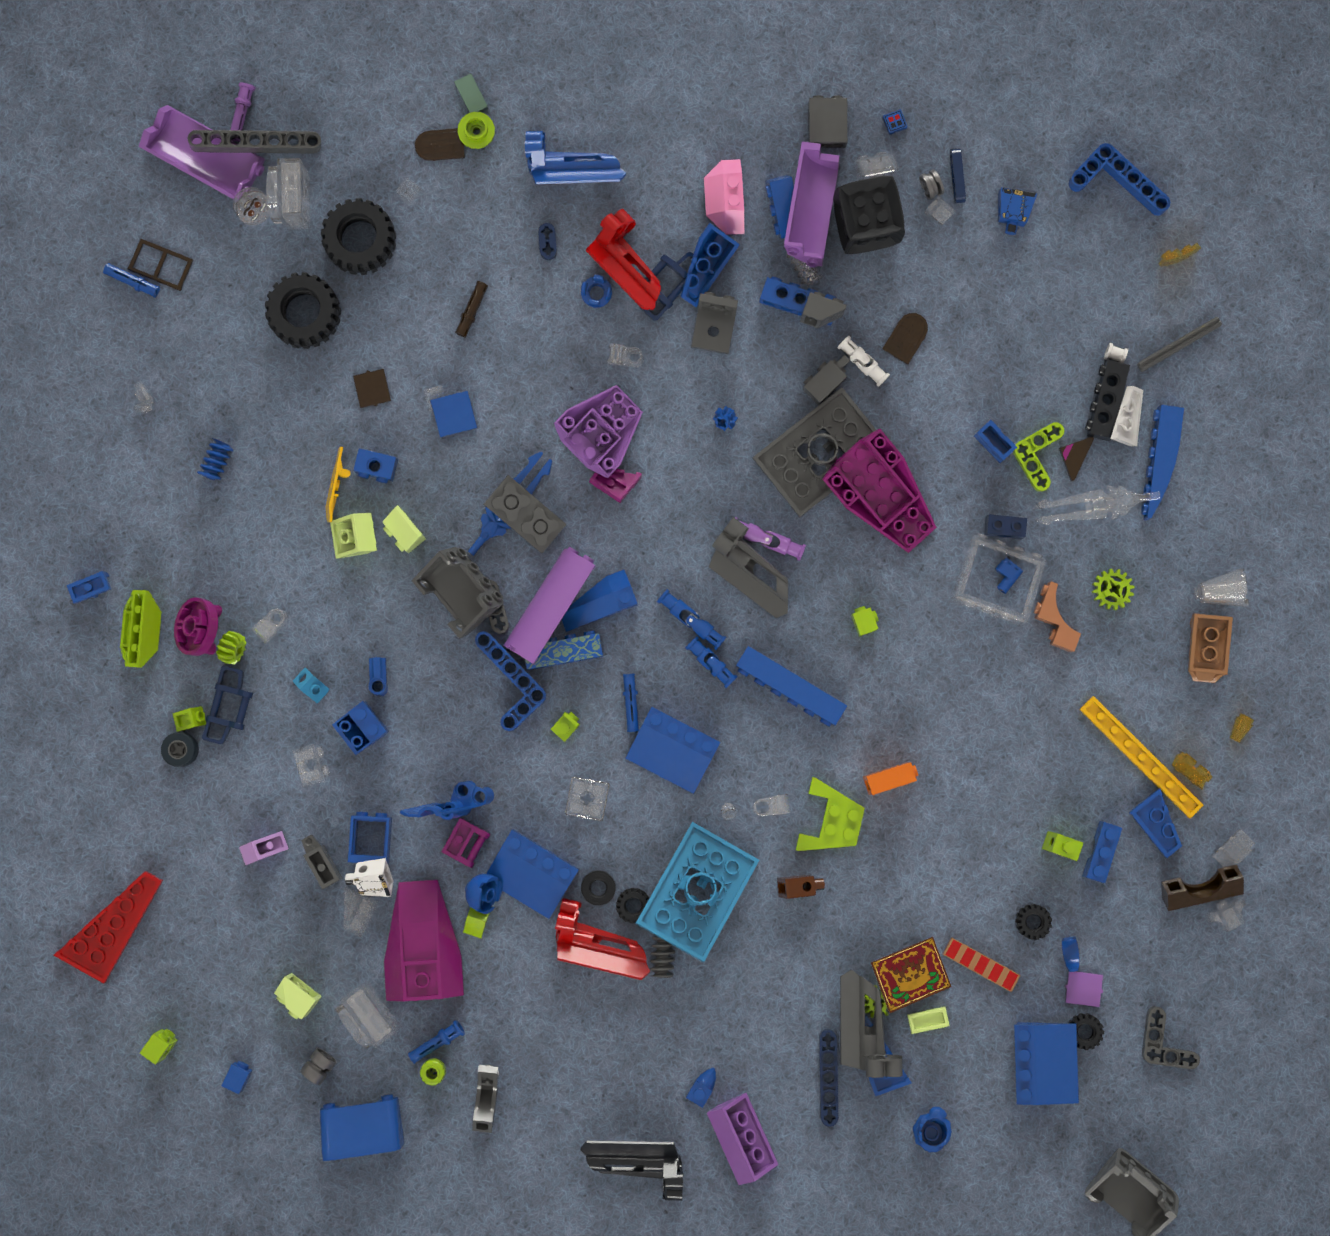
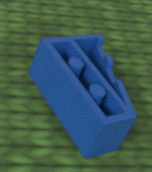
[765,176,794,239]

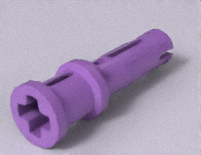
[230,82,256,142]

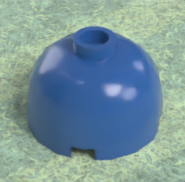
[465,874,502,914]

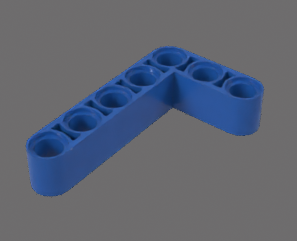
[1068,143,1171,216]
[475,631,546,732]

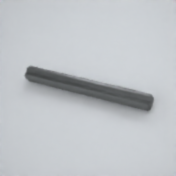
[1137,317,1222,372]

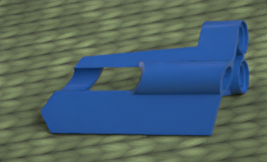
[525,131,626,184]
[400,781,494,820]

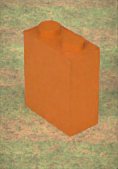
[863,762,918,795]

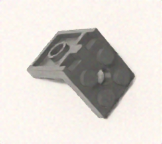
[691,292,738,354]

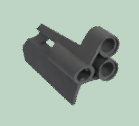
[709,517,788,618]

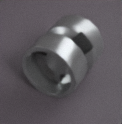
[300,1048,337,1085]

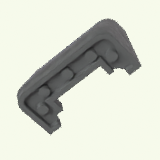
[1085,1148,1179,1236]

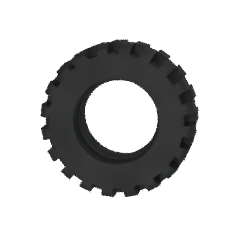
[321,198,396,275]
[265,272,341,349]

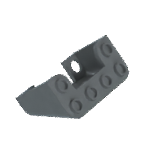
[412,547,504,639]

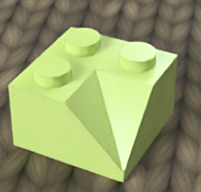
[274,973,322,1020]

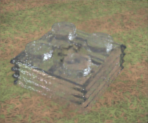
[565,777,610,821]

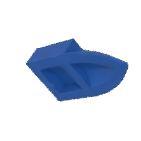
[686,1068,716,1108]

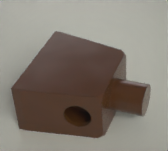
[777,875,825,899]

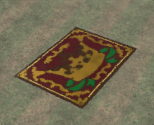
[871,937,952,1013]

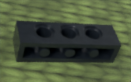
[1085,360,1130,441]

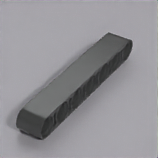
[187,130,321,154]

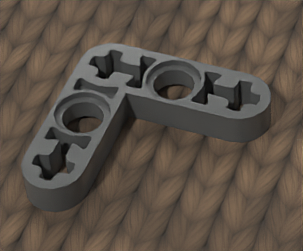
[1142,1006,1200,1069]

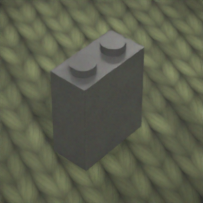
[808,95,848,148]

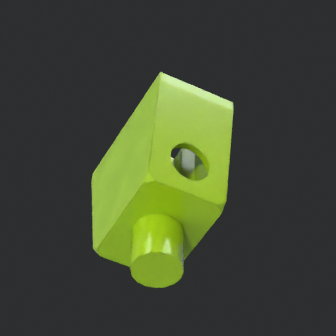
[1042,831,1083,862]

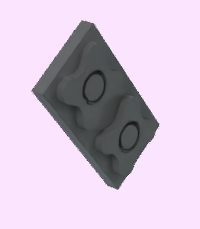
[483,475,566,553]

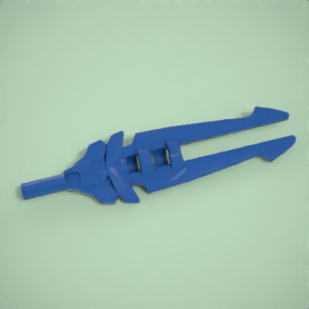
[468,452,552,556]

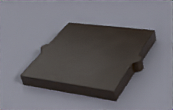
[353,369,391,408]

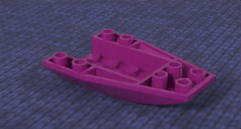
[822,428,937,553]
[384,880,464,1001]

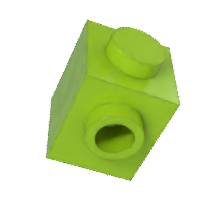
[851,606,879,637]

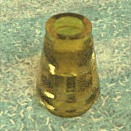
[1229,713,1254,743]

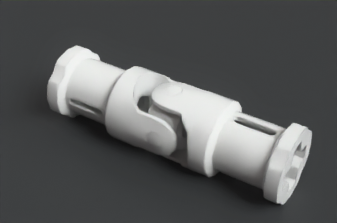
[837,336,890,387]

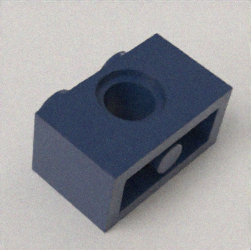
[984,514,1027,539]

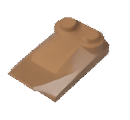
[1188,613,1233,683]

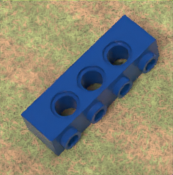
[759,277,836,326]

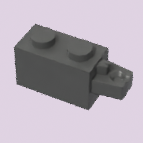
[803,355,850,406]
[301,834,343,889]

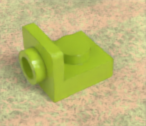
[172,706,206,732]
[550,712,580,742]

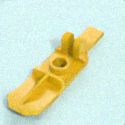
[325,447,351,523]

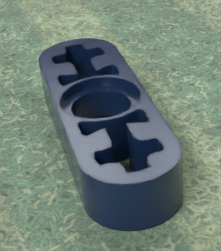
[950,148,966,203]

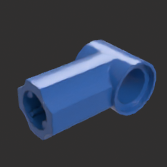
[368,657,388,697]

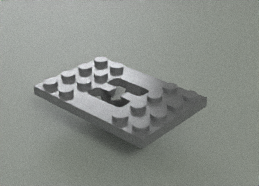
[752,388,876,518]

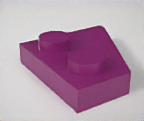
[589,469,642,503]

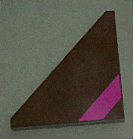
[1059,437,1094,481]

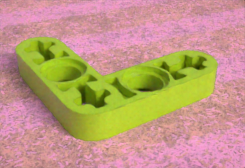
[1013,422,1064,492]

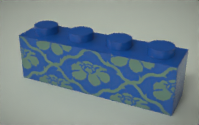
[525,631,603,670]

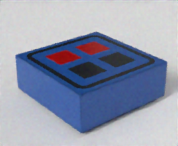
[883,109,907,135]

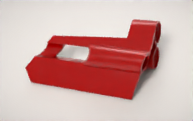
[585,209,661,310]
[555,898,650,980]

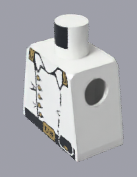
[345,858,394,897]

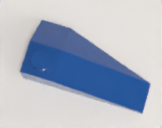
[680,223,740,307]

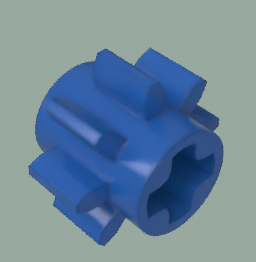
[713,406,738,431]

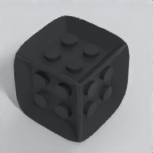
[833,176,905,254]

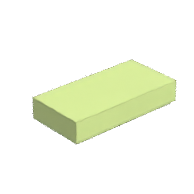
[907,1006,950,1034]

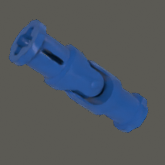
[685,636,738,688]

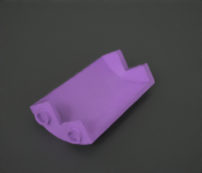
[138,105,265,201]
[784,142,839,267]
[503,547,596,665]

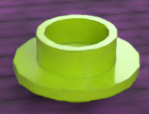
[458,112,495,149]

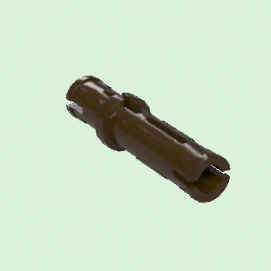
[455,281,488,338]

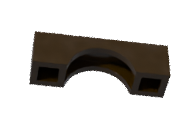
[1161,865,1244,911]

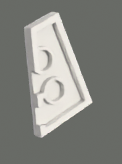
[1110,386,1143,446]

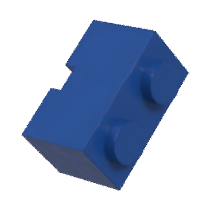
[974,420,1017,463]

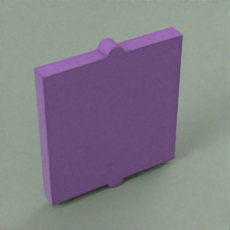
[1065,971,1103,1007]

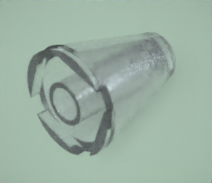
[1194,568,1249,607]

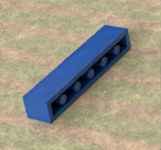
[736,646,847,727]

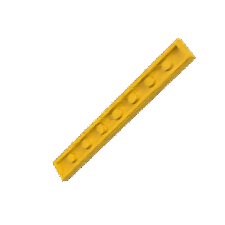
[1079,696,1204,819]

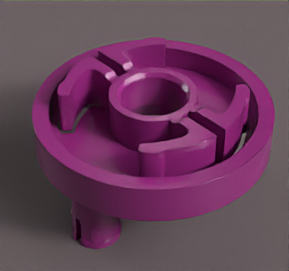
[174,597,222,656]

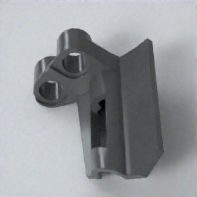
[840,970,903,1078]

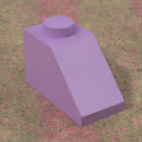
[239,831,289,865]

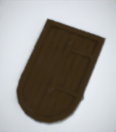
[415,128,465,161]
[882,313,928,365]

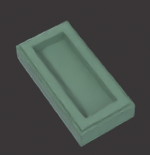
[454,74,488,113]

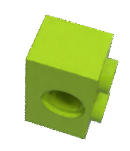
[139,1029,178,1065]

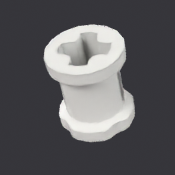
[1104,343,1128,363]

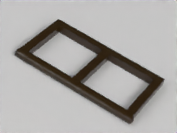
[127,239,193,291]

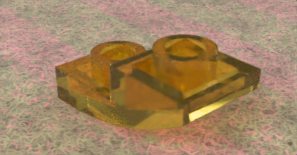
[1158,242,1201,266]

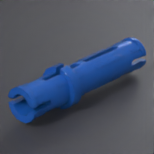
[103,263,160,298]
[622,674,639,732]

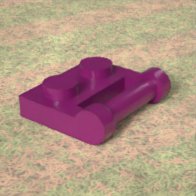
[441,818,491,868]

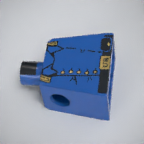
[998,187,1037,235]

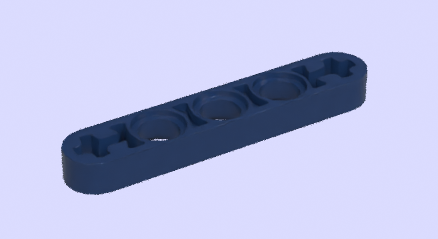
[819,1029,839,1127]

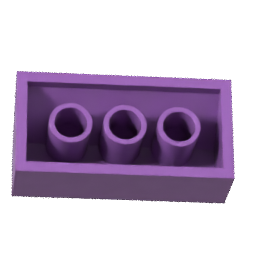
[707,1093,778,1185]

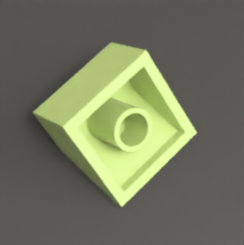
[383,505,426,553]
[330,513,377,559]

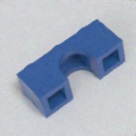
[1082,821,1122,883]

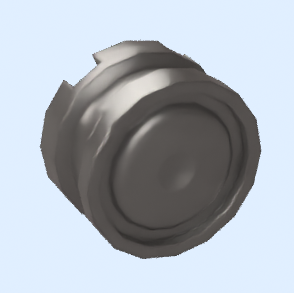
[919,169,944,200]

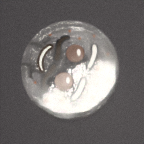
[233,187,271,225]

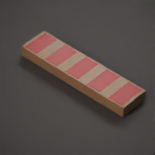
[942,937,1020,992]

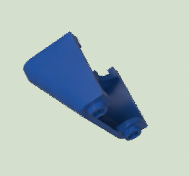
[320,1094,404,1161]

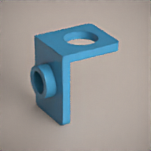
[293,667,330,703]

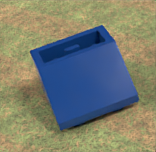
[332,701,389,755]

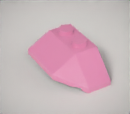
[704,159,745,235]

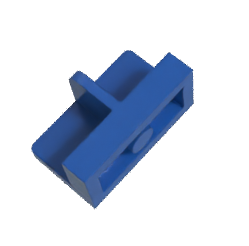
[66,571,111,604]

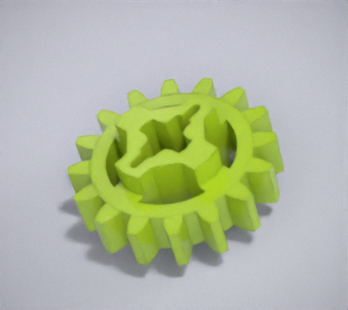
[1091,568,1135,610]

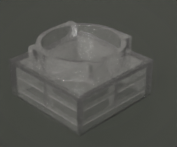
[266,158,310,230]
[335,980,402,1049]

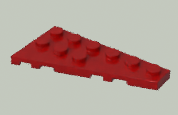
[53,871,163,984]

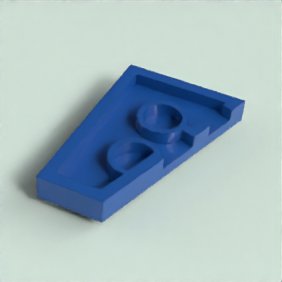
[1129,788,1182,858]

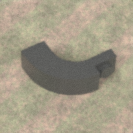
[472,1065,499,1133]

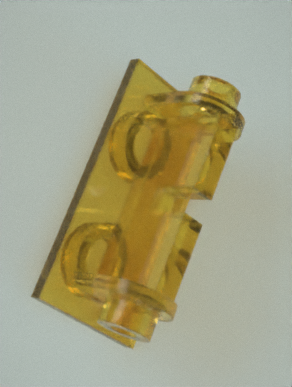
[1172,752,1213,790]

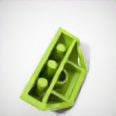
[120,590,162,668]

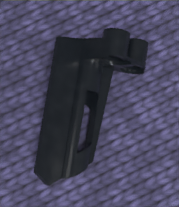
[580,1141,683,1201]

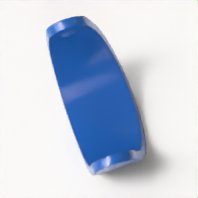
[1062,936,1080,972]

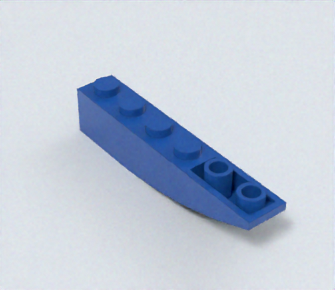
[1141,405,1184,520]

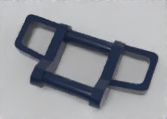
[640,252,693,321]
[202,666,253,744]

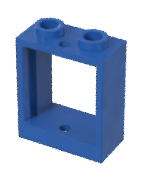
[348,812,392,864]

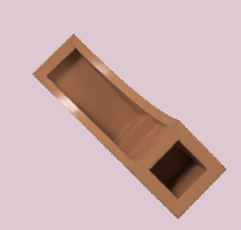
[1034,581,1081,652]

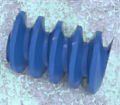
[197,438,234,480]

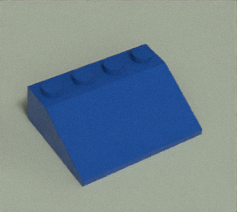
[625,707,720,794]
[486,829,579,919]
[1014,1022,1079,1105]

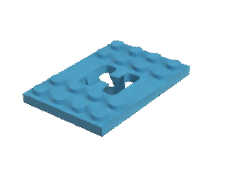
[635,822,759,962]

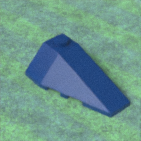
[561,570,638,632]

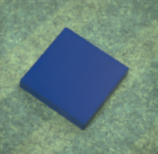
[431,391,477,437]

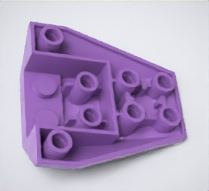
[554,385,643,478]

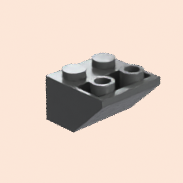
[800,292,847,328]

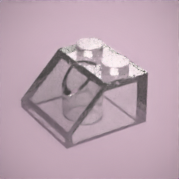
[853,152,899,181]

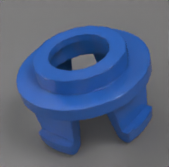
[581,275,612,308]

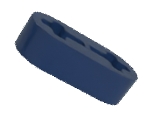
[538,223,557,260]

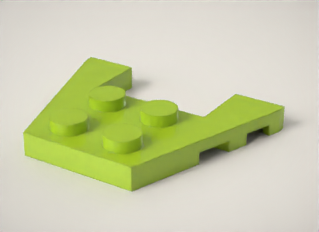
[795,777,865,851]

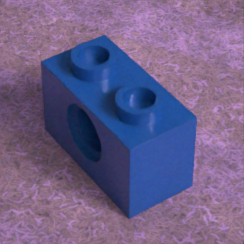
[353,448,398,484]

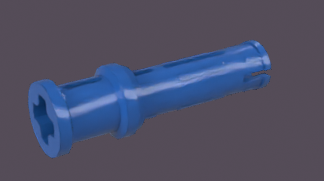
[408,1020,465,1064]

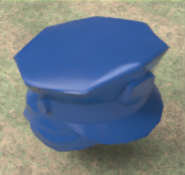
[913,1107,952,1152]

